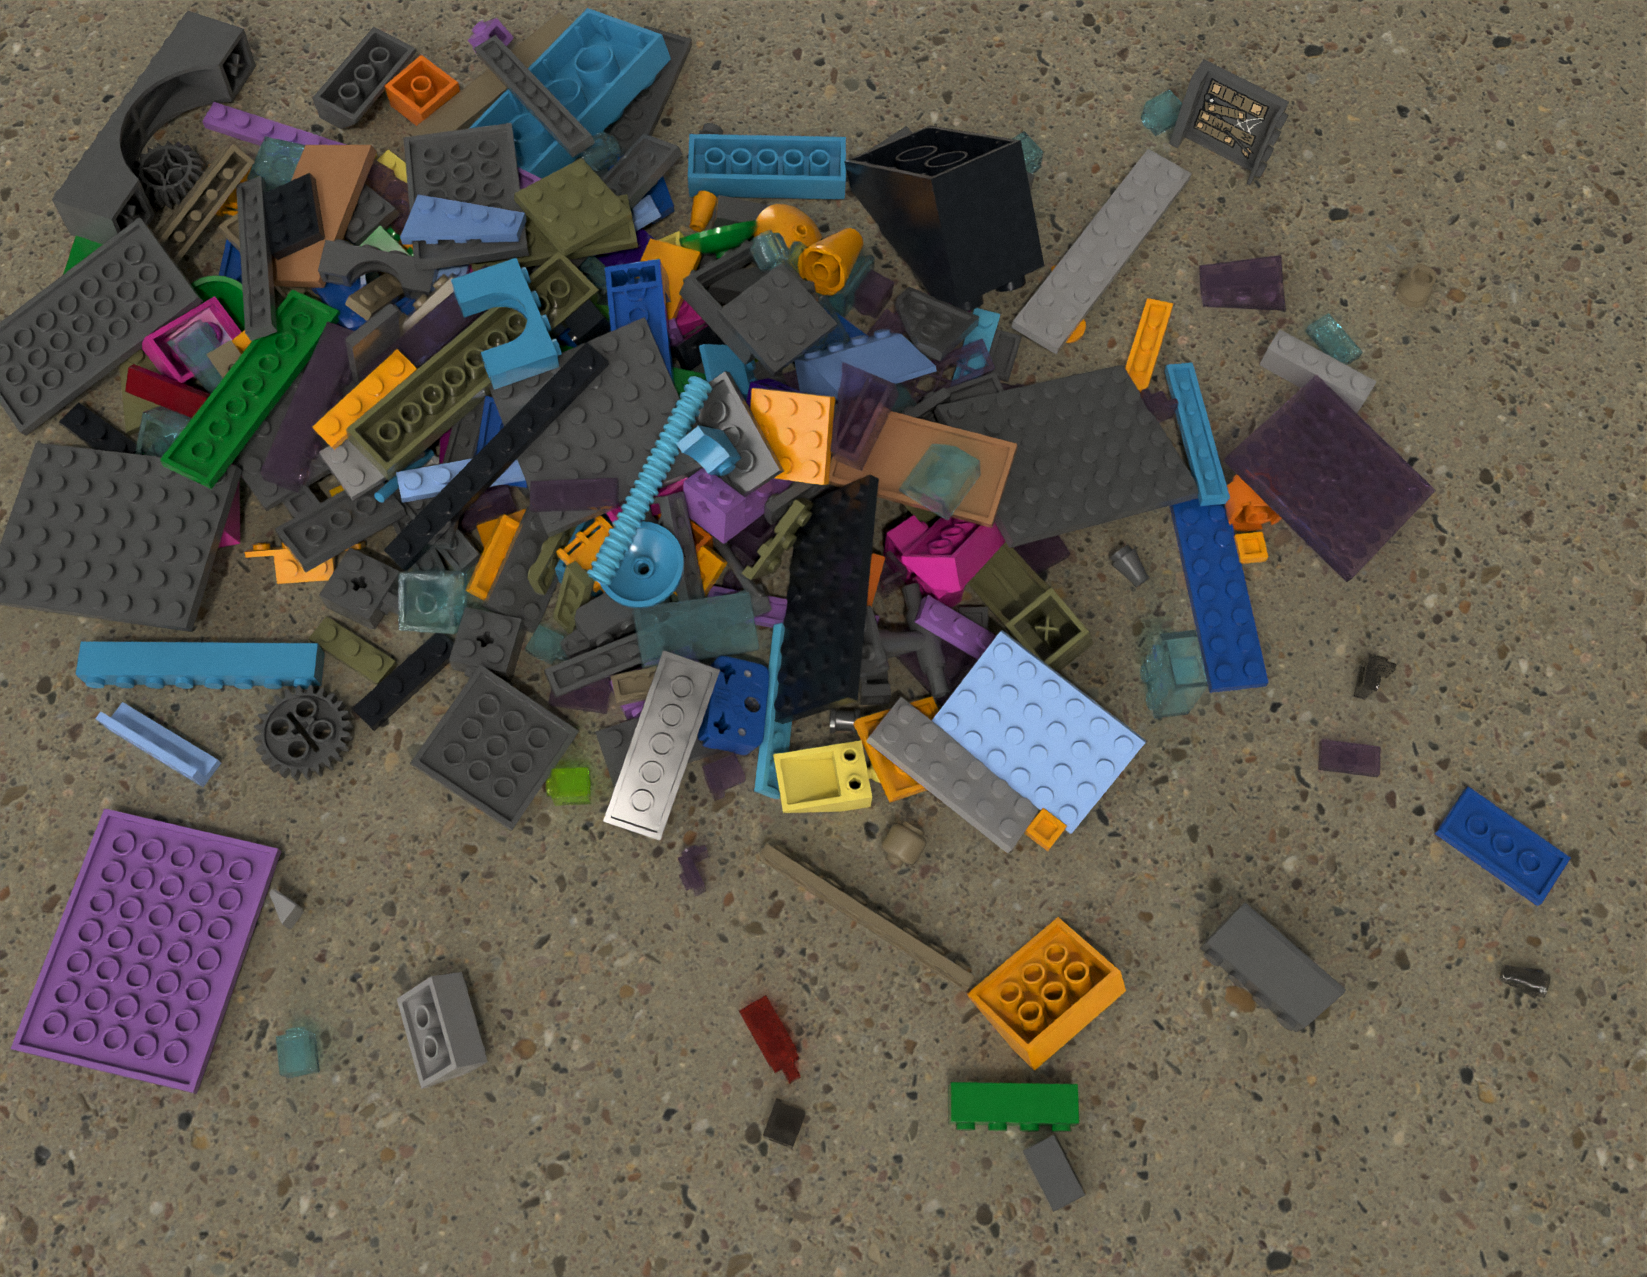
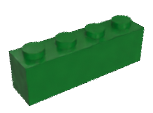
[948,1082,1079,1132]

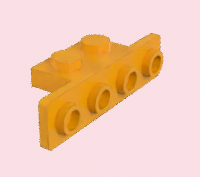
[245,541,366,584]

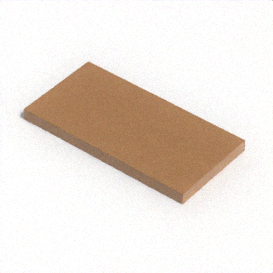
[271,145,377,288]
[829,401,1018,528]

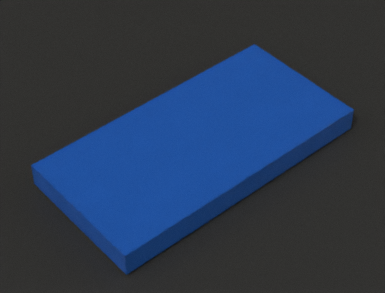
[1434,786,1571,906]

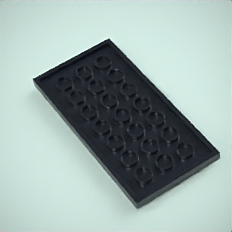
[774,474,879,724]

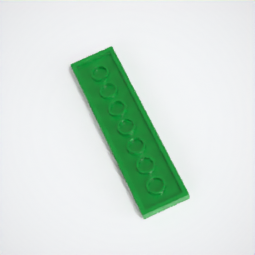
[160,289,340,490]

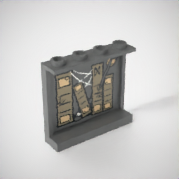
[1169,59,1289,185]

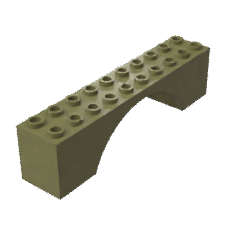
[902,504,1093,672]

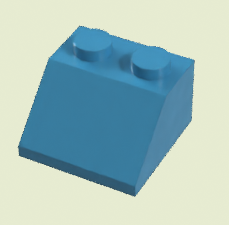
[699,344,758,401]

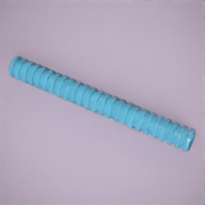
[587,376,712,585]

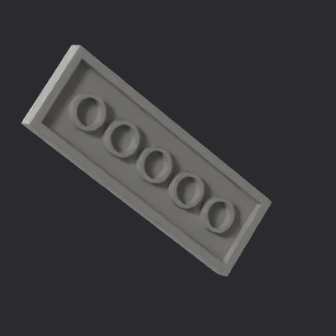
[866,697,1039,853]

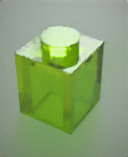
[546,767,591,806]

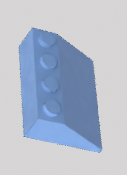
[794,329,936,400]

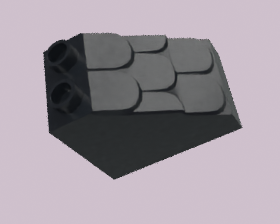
[844,125,1045,311]

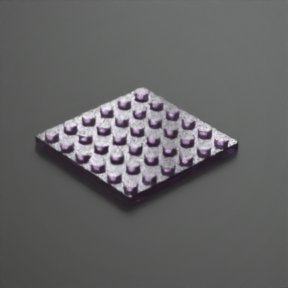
[1223,375,1436,582]

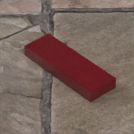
[125,364,211,418]

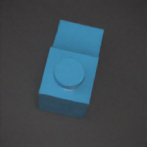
[676,425,741,476]

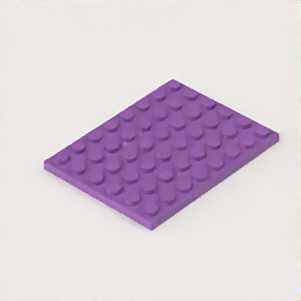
[11,808,281,1094]

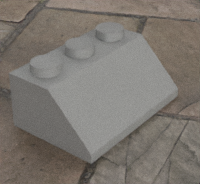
[397,972,488,1089]

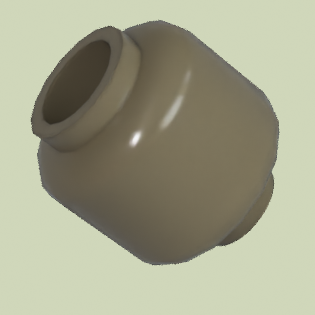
[882,821,926,868]

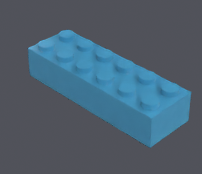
[688,134,846,199]

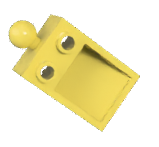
[773,740,880,813]

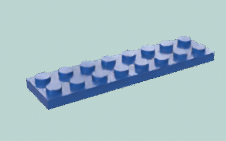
[1170,498,1269,693]

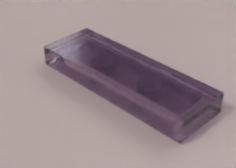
[530,478,619,512]

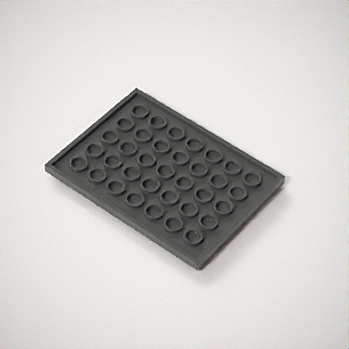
[934,365,1199,548]
[0,443,242,632]

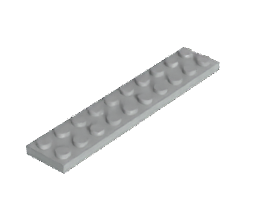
[1011,149,1192,355]

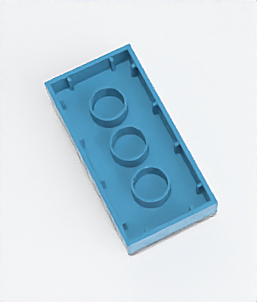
[470,8,671,179]

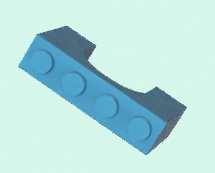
[451,258,562,390]

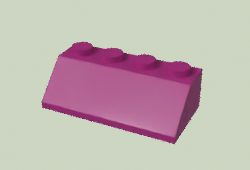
[901,515,1006,593]

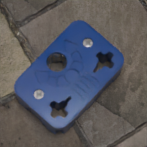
[698,656,769,755]

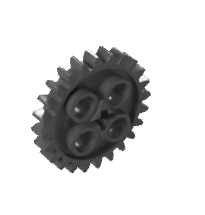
[253,685,354,781]

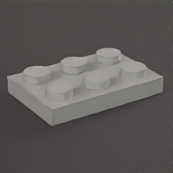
[319,438,425,501]

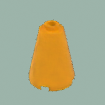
[797,228,863,295]

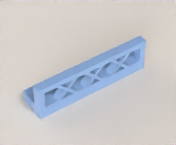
[95,702,221,787]

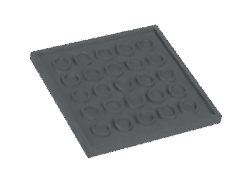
[489,317,703,537]

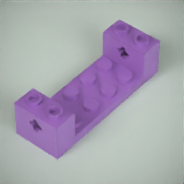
[683,418,843,544]

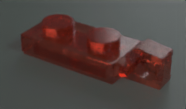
[739,995,801,1084]

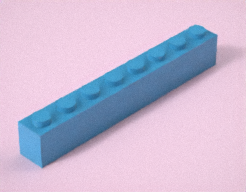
[75,641,325,690]

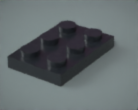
[263,173,325,260]

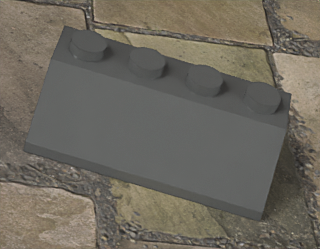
[312,27,417,129]

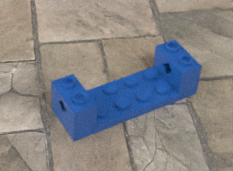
[605,259,675,386]

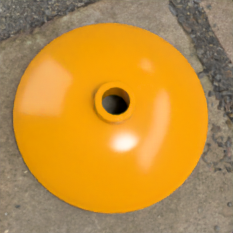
[754,204,823,277]

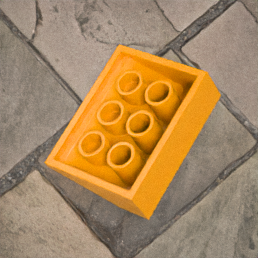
[967,917,1126,1071]

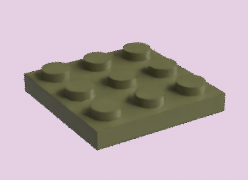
[514,158,632,257]

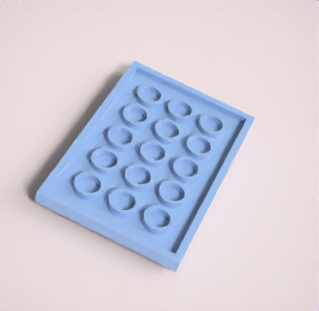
[932,630,1146,834]

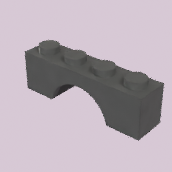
[318,239,439,300]

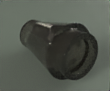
[1499,964,1550,999]

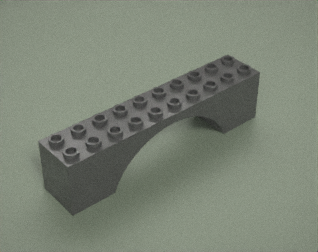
[52,11,256,244]

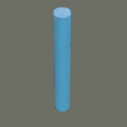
[374,448,434,502]

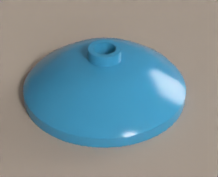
[599,521,685,608]

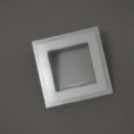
[269,889,304,930]

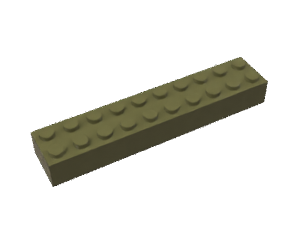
[346,251,599,481]

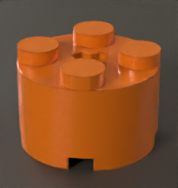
[1224,472,1285,532]

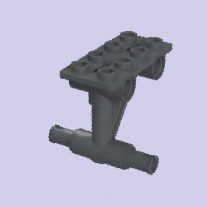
[860,583,951,698]

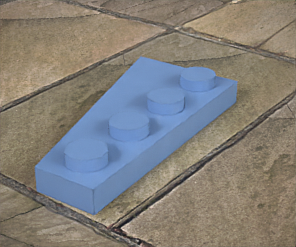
[400,195,527,245]

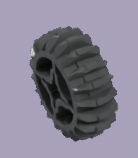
[132,141,206,210]

